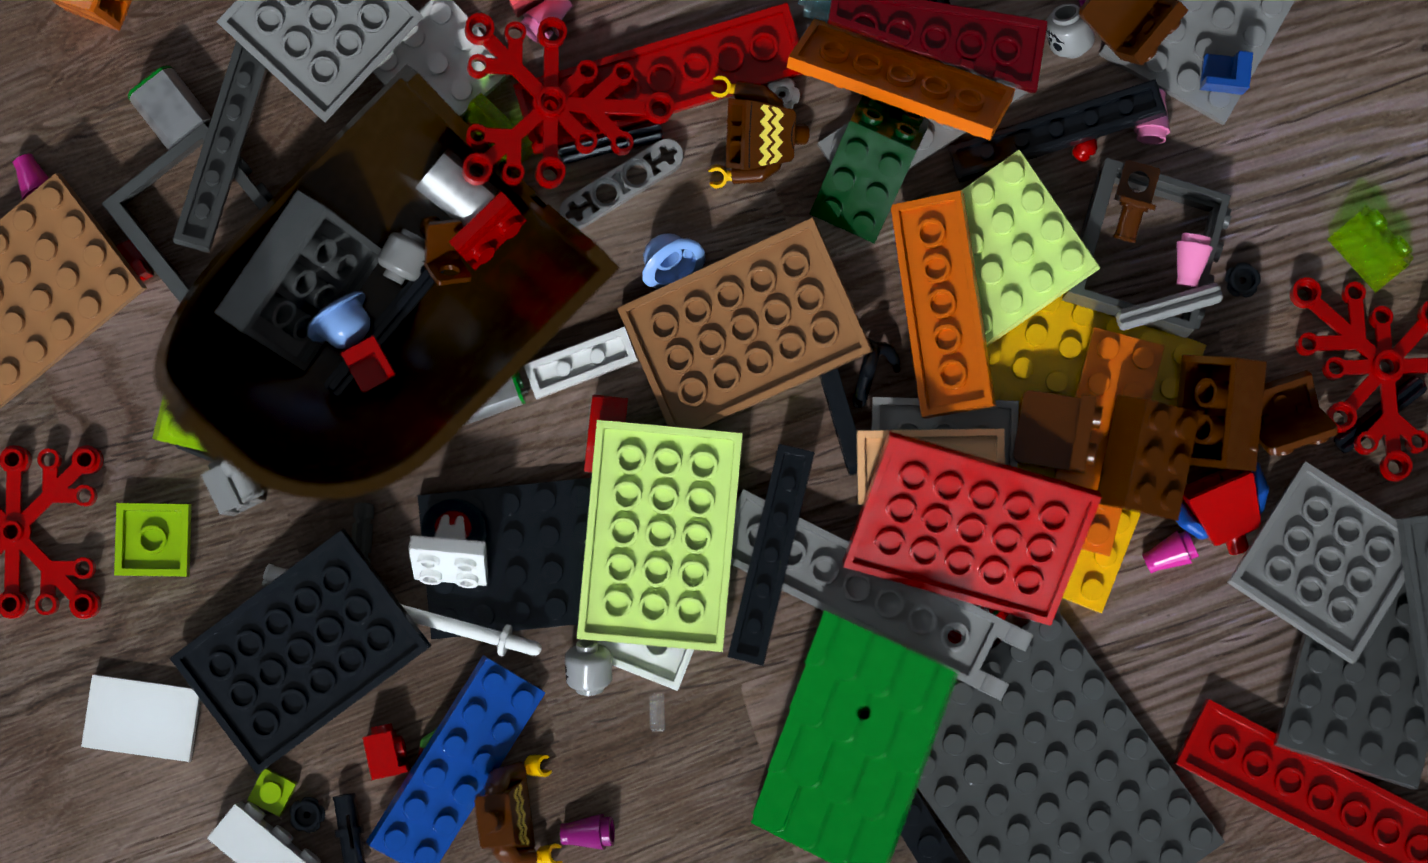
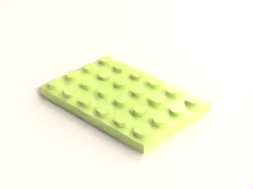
[577,420,743,652]

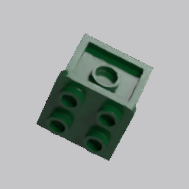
[809,95,930,244]

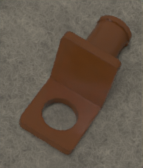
[1113,160,1160,243]
[420,216,472,286]

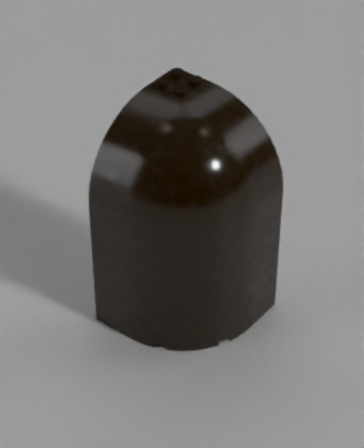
[154,64,620,499]

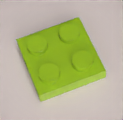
[114,503,192,577]

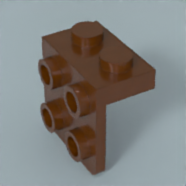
[1079,0,1188,66]
[1259,370,1338,456]
[1013,390,1103,473]

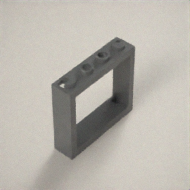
[101,123,273,302]
[1062,158,1232,338]

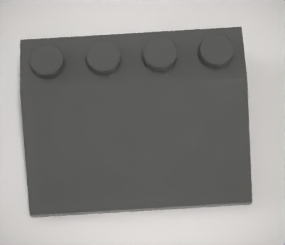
[215,190,382,372]

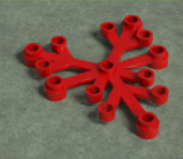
[462,13,675,189]
[1289,277,1428,482]
[0,445,104,619]

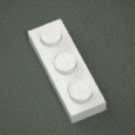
[524,327,638,399]

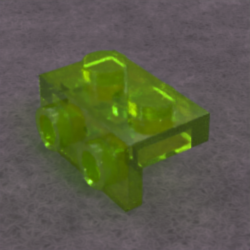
[463,93,533,171]
[1327,205,1414,293]

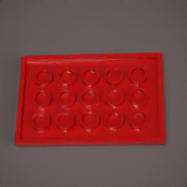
[843,431,1102,626]

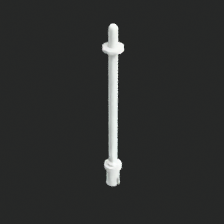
[262,564,542,657]

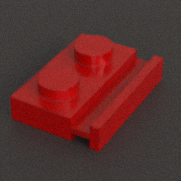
[449,191,527,270]

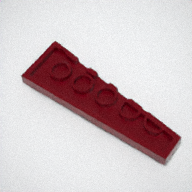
[827,0,1048,93]

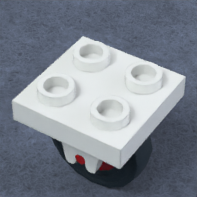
[409,499,488,588]

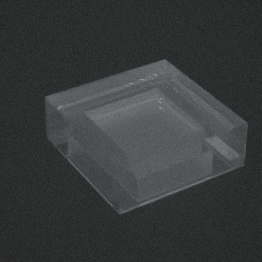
[649,693,666,732]

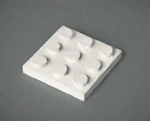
[373,0,510,118]

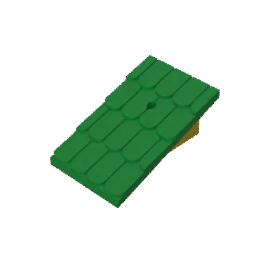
[751,610,959,863]

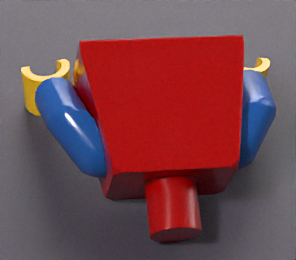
[1175,462,1269,555]

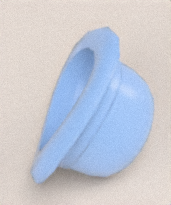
[642,233,706,289]
[307,291,370,349]

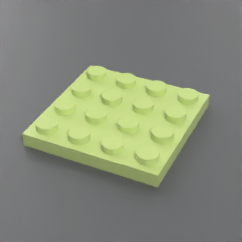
[961,150,1101,346]

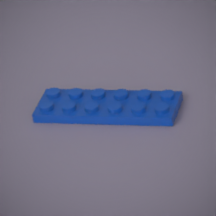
[366,655,546,863]

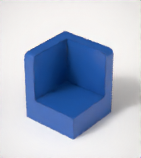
[1200,51,1253,95]

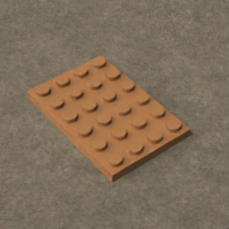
[0,173,147,409]
[617,217,873,429]

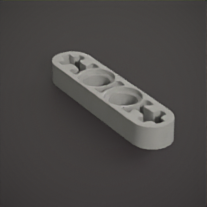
[560,139,683,230]

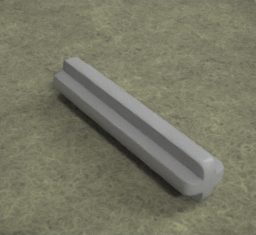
[1116,283,1223,331]

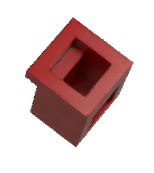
[362,723,411,780]

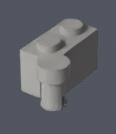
[201,458,266,516]

